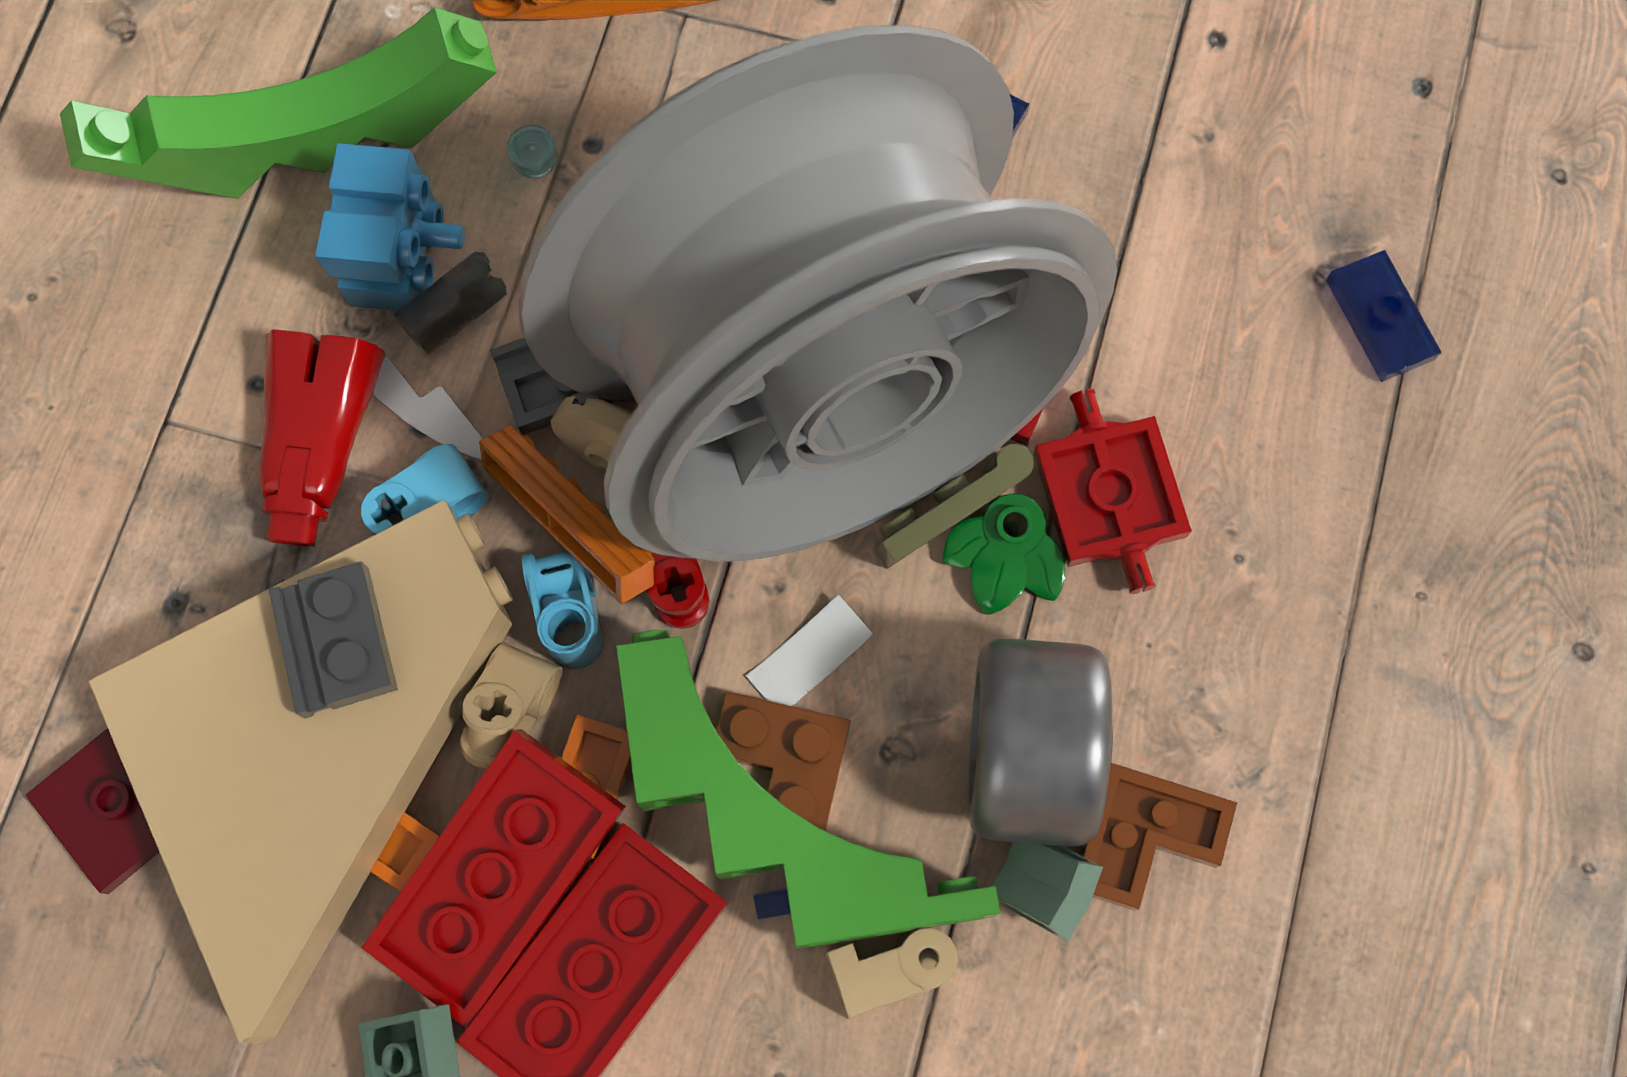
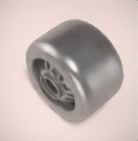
[968,638,1113,846]

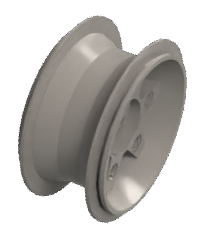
[518,25,1117,561]

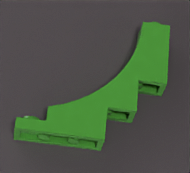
[60,7,497,199]
[616,630,1001,950]

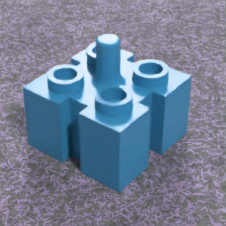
[315,143,465,313]

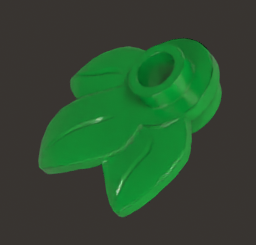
[942,493,1065,615]

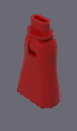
[259,329,386,547]

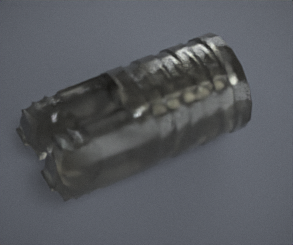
[393,251,507,356]

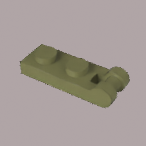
[874,444,1034,569]

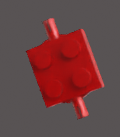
[1033,389,1192,594]

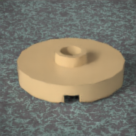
[551,396,632,473]

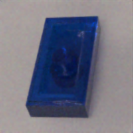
[1326,250,1442,382]

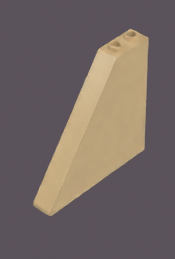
[88,499,513,1044]

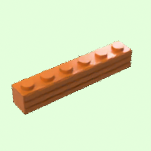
[479,425,655,605]

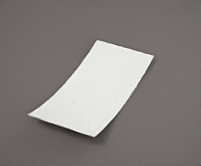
[745,594,873,706]

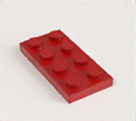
[361,729,627,1028]
[457,823,729,1077]

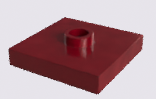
[25,728,159,894]

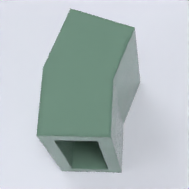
[991,842,1103,942]

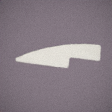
[373,357,483,460]

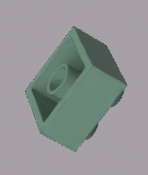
[358,1004,460,1077]

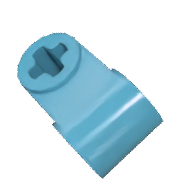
[361,444,489,535]
[521,551,603,669]

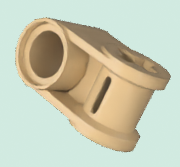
[460,643,563,769]

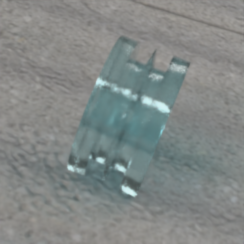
[507,125,557,178]

